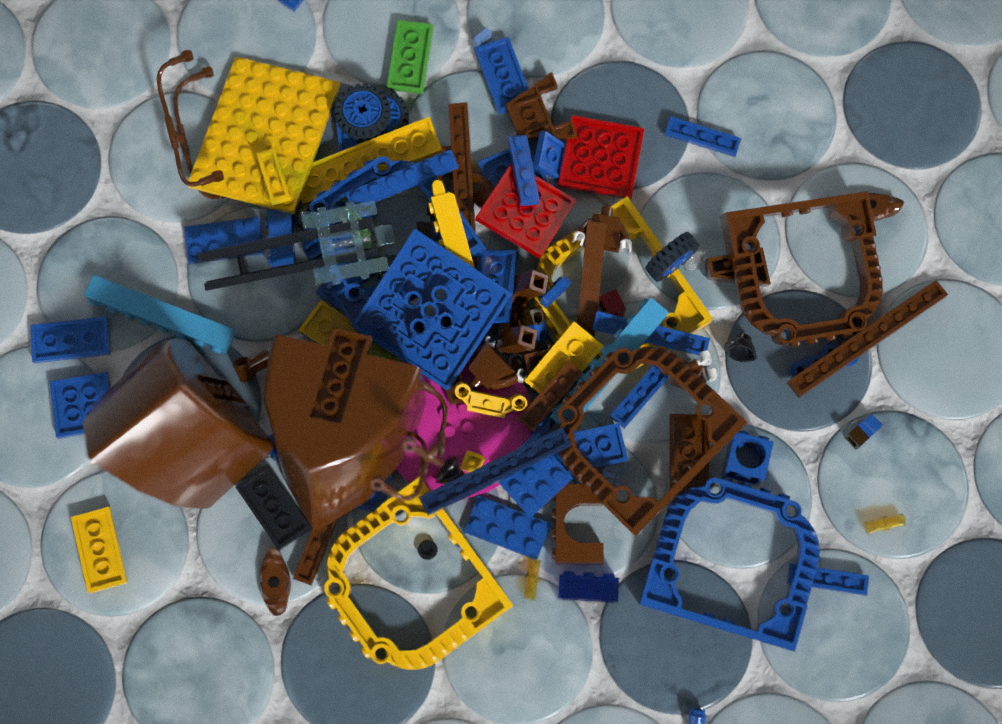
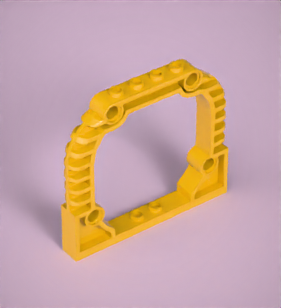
[533,196,713,374]
[324,477,513,670]

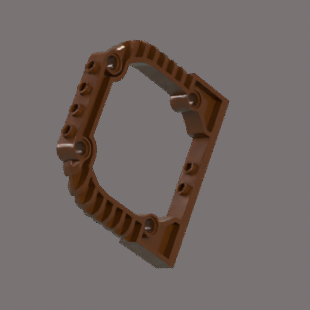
[720,191,883,347]
[558,346,748,536]

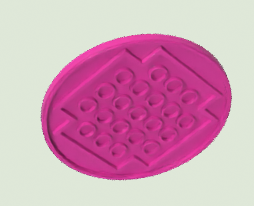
[396,359,531,498]

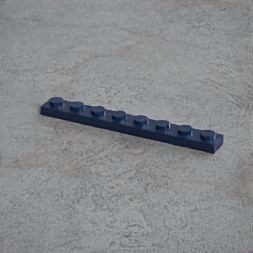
[419,427,572,516]

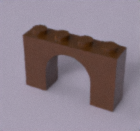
[495,270,549,354]
[552,484,604,565]

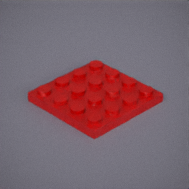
[558,115,645,200]
[475,163,577,259]

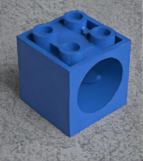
[721,430,774,486]

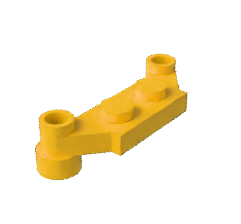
[454,381,527,418]

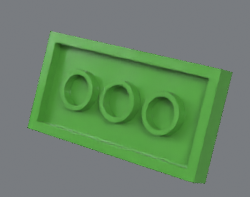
[387,20,434,94]

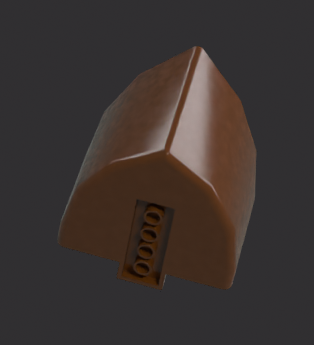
[263,328,426,531]
[83,338,274,509]

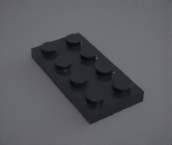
[235,464,312,551]

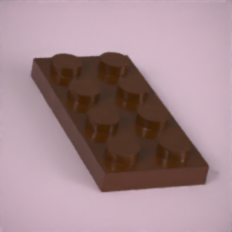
[669,414,709,492]

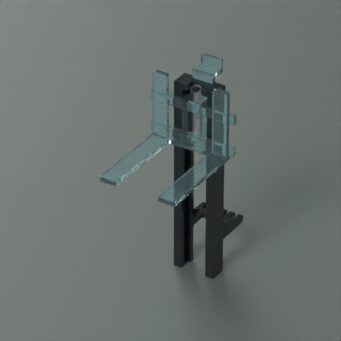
[197,201,395,291]

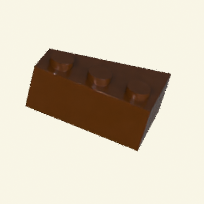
[704,247,771,287]

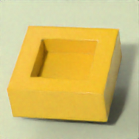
[460,450,485,472]

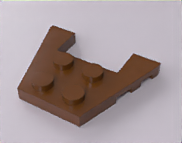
[506,72,577,140]

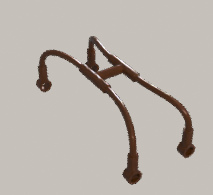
[157,50,227,199]
[371,376,447,501]

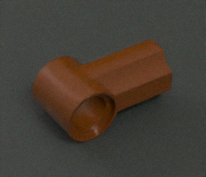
[233,348,269,382]

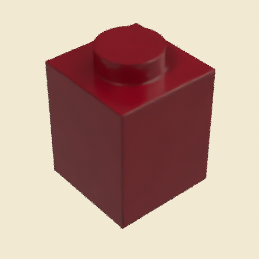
[599,289,626,317]

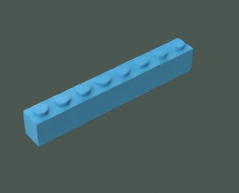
[84,275,236,354]
[550,298,669,425]

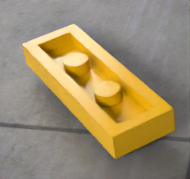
[256,148,291,206]

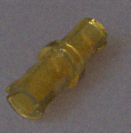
[864,514,906,534]
[523,559,541,601]

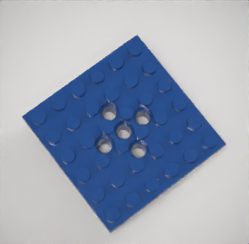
[352,229,513,391]

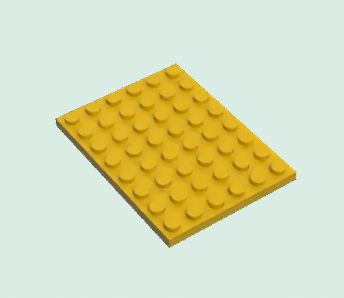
[188,57,340,214]

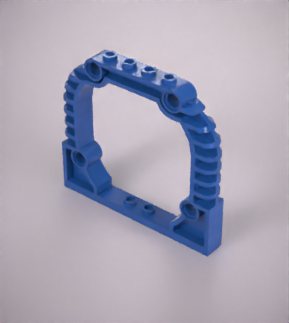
[303,156,486,334]
[639,476,820,652]

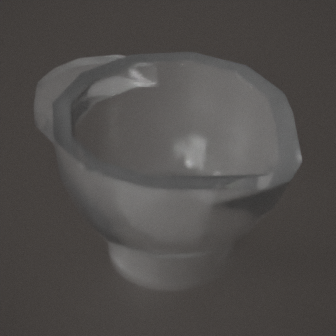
[683,249,708,271]

